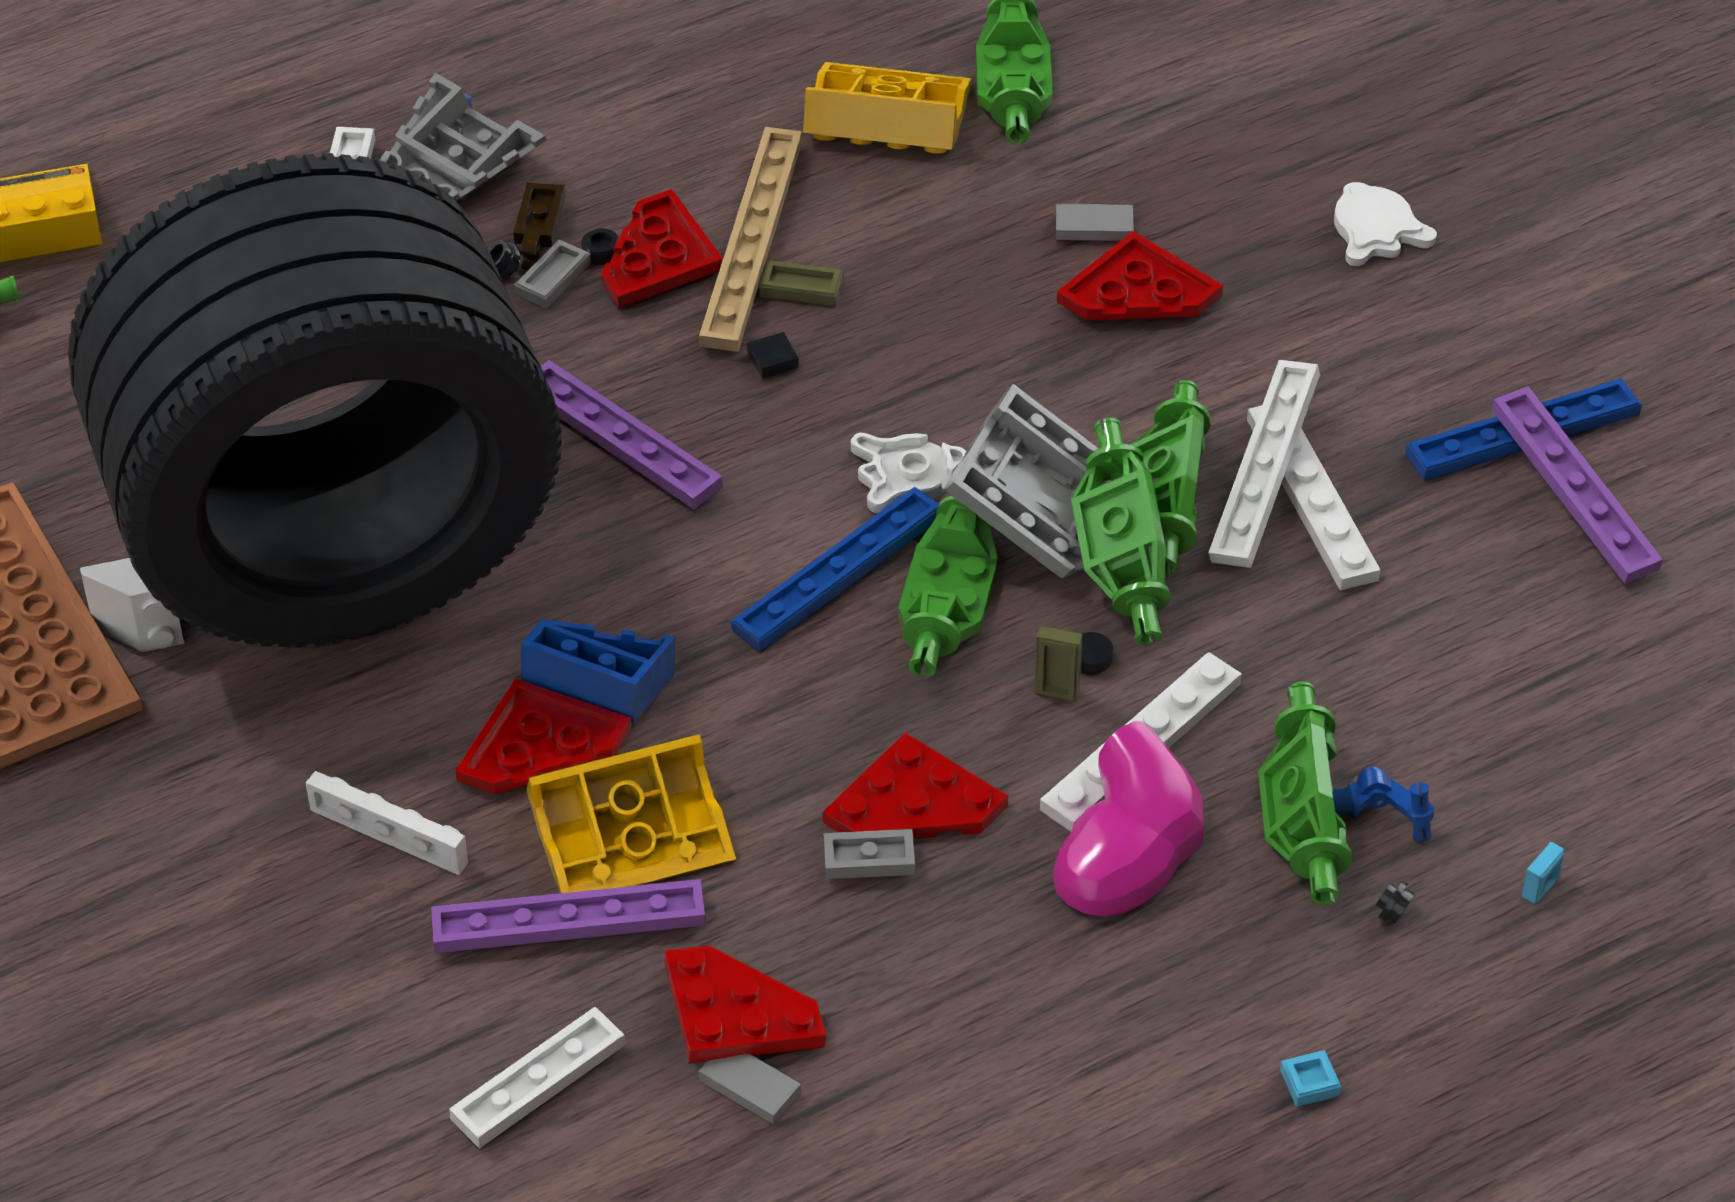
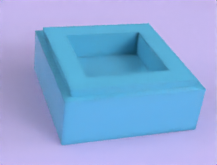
[1522,842,1565,904]
[1280,1050,1341,1107]

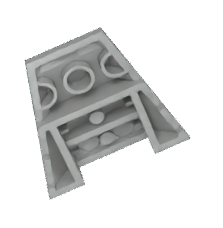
[380,73,546,203]

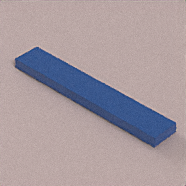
[1405,378,1642,481]
[731,487,939,652]

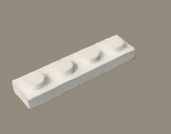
[306,771,468,875]
[449,1007,625,1149]

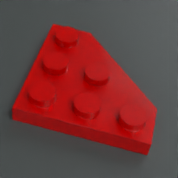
[601,189,723,308]
[1057,231,1223,321]
[455,679,632,795]
[823,732,1008,839]
[664,945,826,1064]

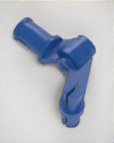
[1332,766,1434,842]

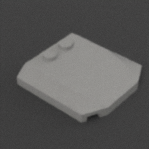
[945,384,1111,579]

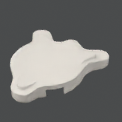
[1334,182,1437,267]
[851,433,966,513]

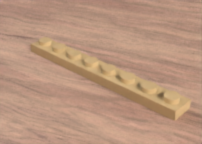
[699,127,802,352]

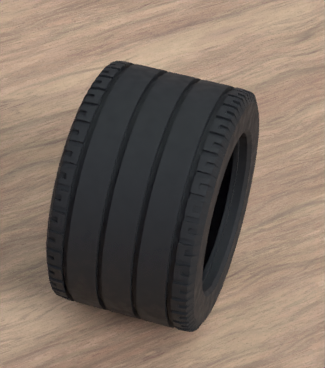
[68,153,562,648]

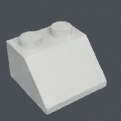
[80,558,184,652]

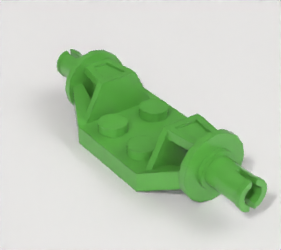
[976,0,1053,144]
[1130,380,1210,576]
[1071,418,1171,645]
[898,496,998,678]
[1258,681,1352,906]

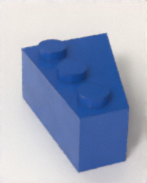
[521,619,676,724]

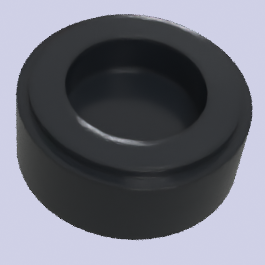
[581,228,619,265]
[1081,632,1113,674]

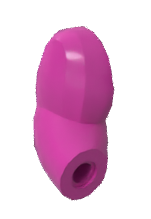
[1052,721,1204,917]

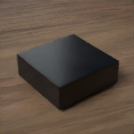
[747,332,799,378]

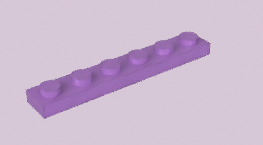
[541,360,723,510]
[1491,386,1663,584]
[431,879,706,953]

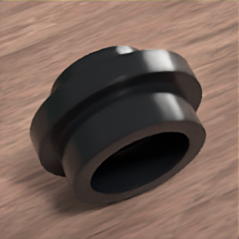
[489,241,520,279]
[1376,881,1415,924]

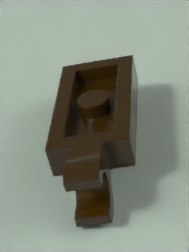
[513,182,566,270]

